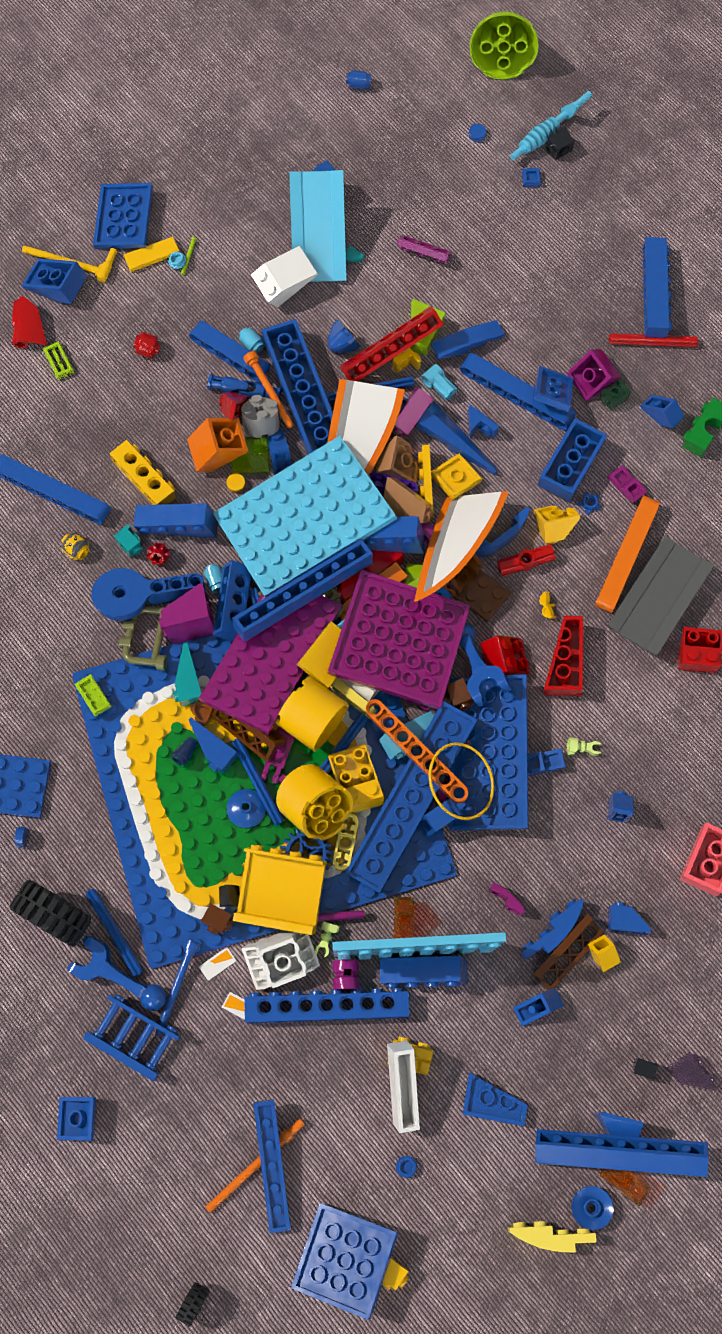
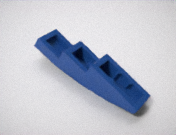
[431,320,505,360]
[528,748,567,776]

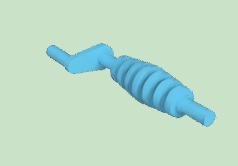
[510,91,592,161]

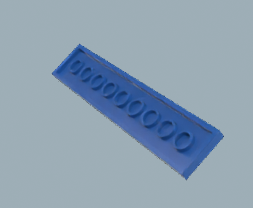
[345,701,477,893]

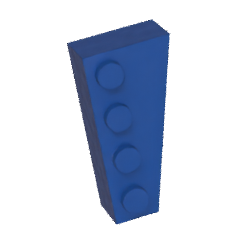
[133,503,218,538]
[363,516,425,554]
[380,956,468,989]

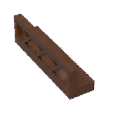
[211,709,287,762]
[532,914,603,990]

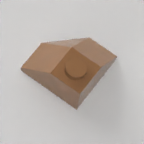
[375,436,419,483]

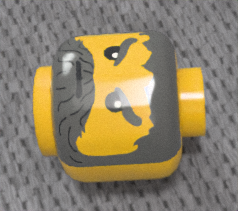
[61,532,90,560]

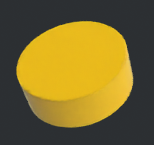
[226,474,245,493]

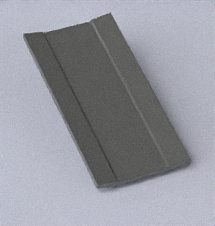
[607,535,715,656]

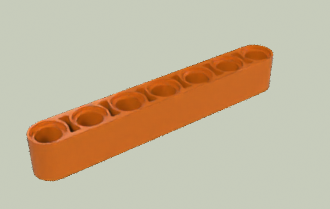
[595,495,661,613]
[366,699,468,804]

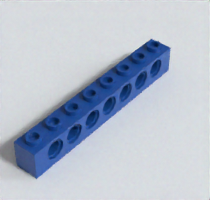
[244,988,409,1024]

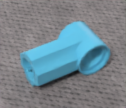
[421,364,457,400]

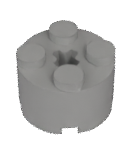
[241,395,279,438]

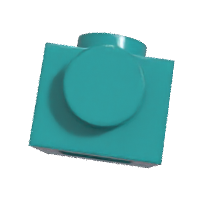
[114,524,143,558]

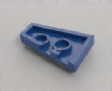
[462,1072,527,1126]

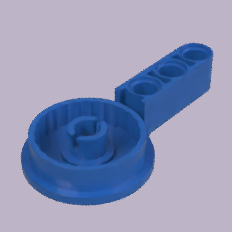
[91,568,206,621]

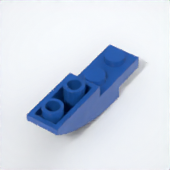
[520,898,584,961]

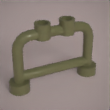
[119,604,169,671]

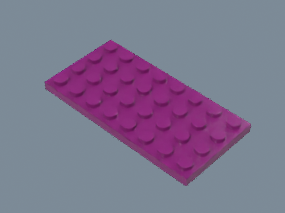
[199,593,342,735]

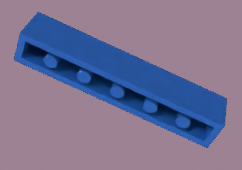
[642,237,672,338]

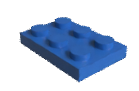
[534,366,573,412]

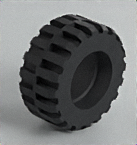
[10,880,91,947]

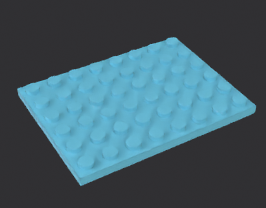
[213,436,397,598]

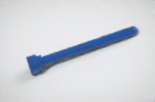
[156,939,201,1036]

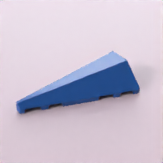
[417,402,498,476]

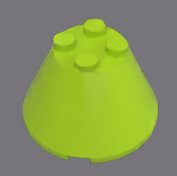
[469,11,538,79]

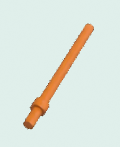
[205,1119,305,1213]

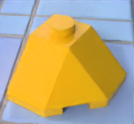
[534,506,580,544]

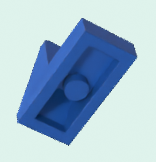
[467,405,499,439]

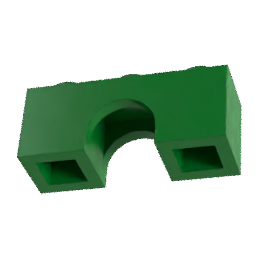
[682,397,722,458]

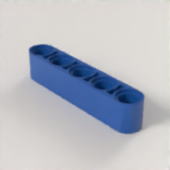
[189,321,271,382]

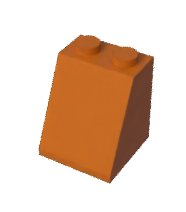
[187,418,248,472]

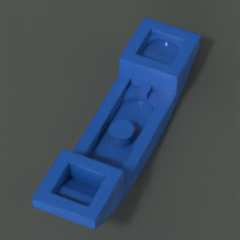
[475,506,530,558]

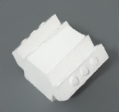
[241,930,320,990]

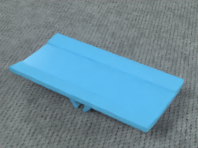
[289,170,346,282]

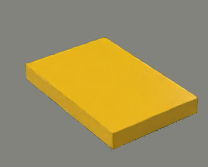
[296,621,341,688]

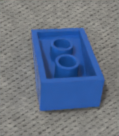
[21,258,88,304]

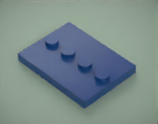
[93,183,153,249]

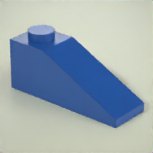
[189,717,238,774]

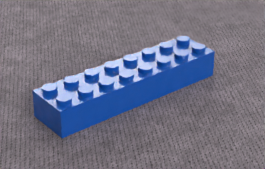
[262,319,333,455]

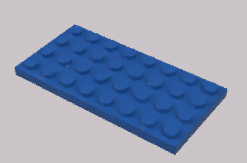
[449,674,529,831]

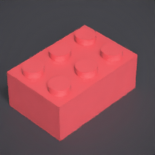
[679,822,722,897]

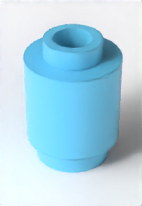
[238,327,265,354]
[203,564,222,594]

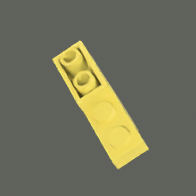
[508,1221,596,1252]

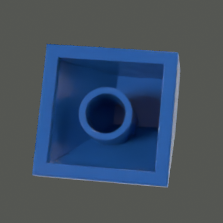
[595,1112,643,1137]

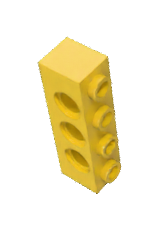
[109,440,176,505]

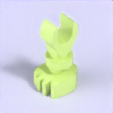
[566,737,602,756]
[315,922,340,958]

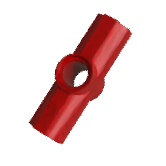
[497,544,556,577]

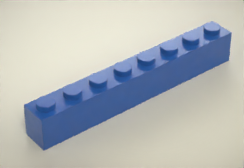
[232,539,373,642]
[535,1129,709,1177]

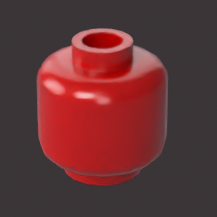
[133,332,161,358]

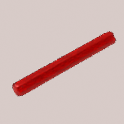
[609,333,698,347]

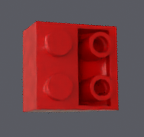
[678,627,722,673]
[480,635,530,675]

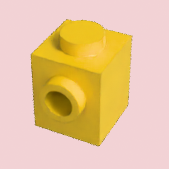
[588,934,621,972]
[382,1257,409,1290]

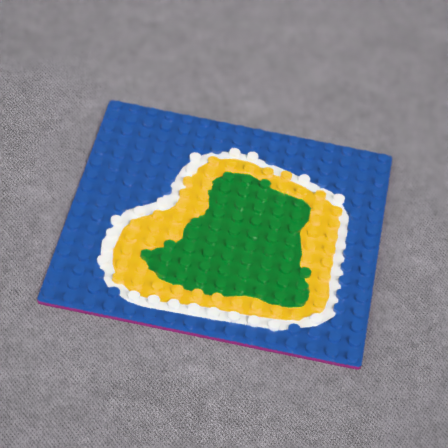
[72,599,456,969]

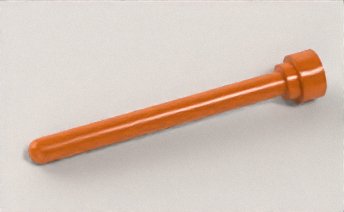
[243,351,294,428]

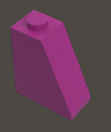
[393,387,434,435]

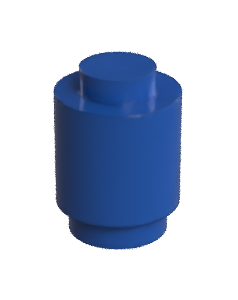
[346,70,371,90]

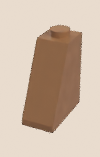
[383,477,432,523]

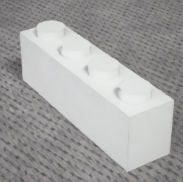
[387,1041,420,1133]

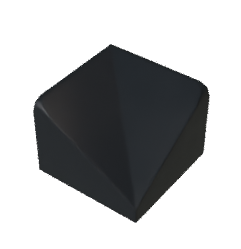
[633,1058,658,1081]

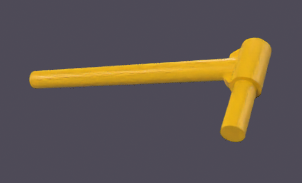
[22,245,117,283]

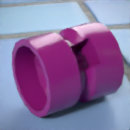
[333,960,359,991]

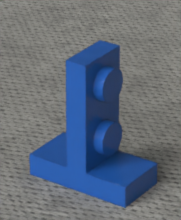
[266,430,291,475]

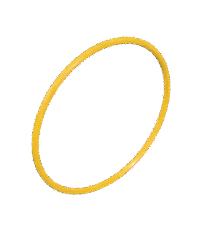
[429,743,494,820]

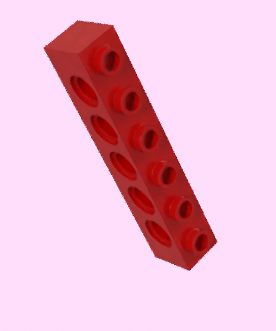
[340,306,444,382]

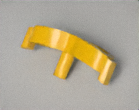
[539,591,556,619]

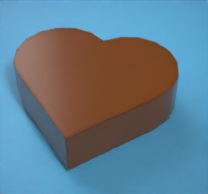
[191,701,215,726]

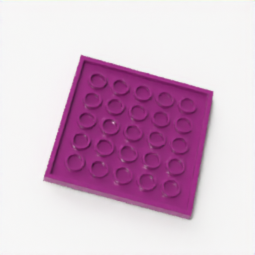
[327,570,470,710]

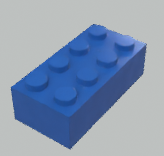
[537,418,607,503]

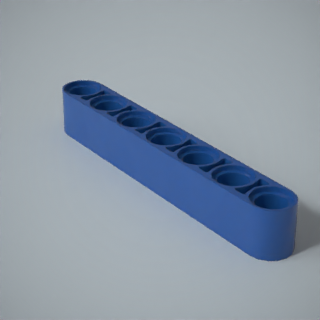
[459,353,576,430]
[0,454,111,525]

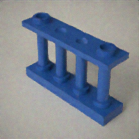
[83,994,181,1081]

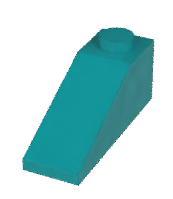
[173,642,202,707]

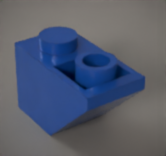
[419,798,461,837]

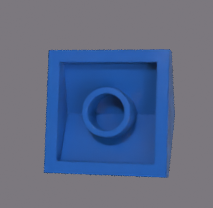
[57,1097,96,1141]

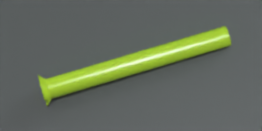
[181,237,197,275]

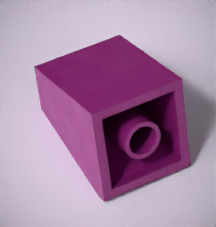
[159,583,214,644]

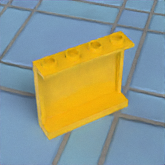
[233,844,327,935]

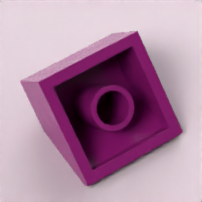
[567,349,622,401]

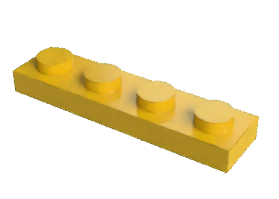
[418,445,433,521]

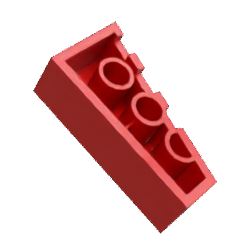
[543,616,583,696]

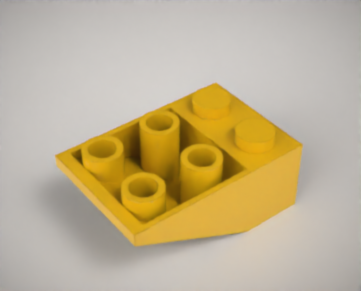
[328,744,384,814]

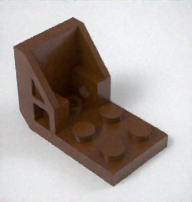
[443,553,511,622]

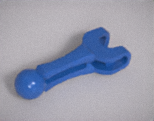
[459,622,512,708]
[67,935,166,1011]

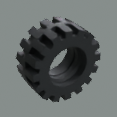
[175,1282,210,1327]

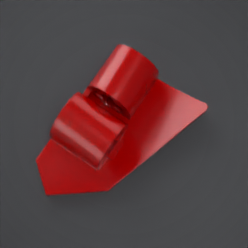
[12,296,47,348]

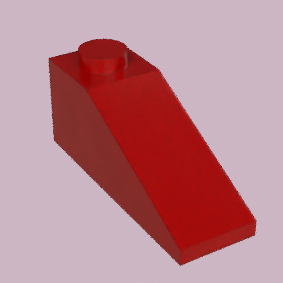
[219,392,249,420]

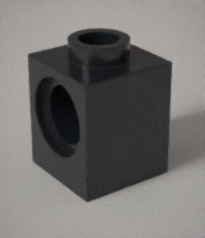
[546,128,575,160]

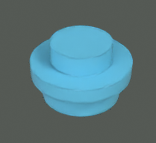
[168,252,186,269]

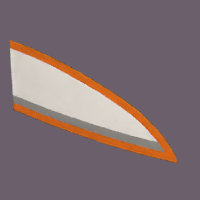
[327,379,405,476]
[414,491,509,602]

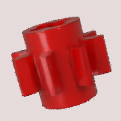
[147,542,171,566]

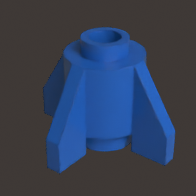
[327,320,361,354]

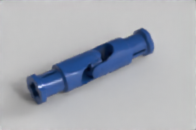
[207,373,282,399]

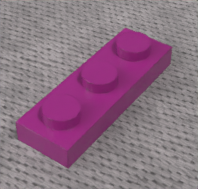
[397,235,452,263]

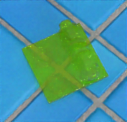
[231,438,269,474]

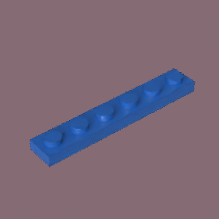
[253,1099,291,1233]

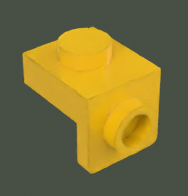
[392,348,421,373]

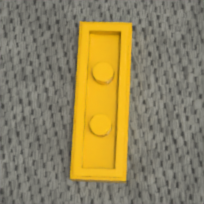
[124,237,179,272]

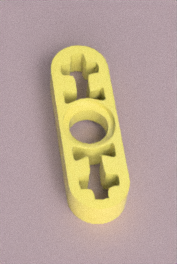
[330,678,377,719]
[333,813,359,871]

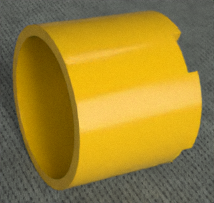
[276,676,349,752]
[276,764,353,841]

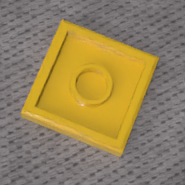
[431,453,482,500]

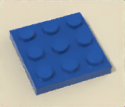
[0,754,51,819]

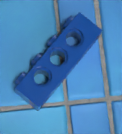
[213,560,252,642]

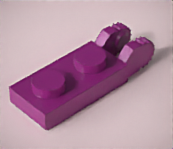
[261,727,295,784]

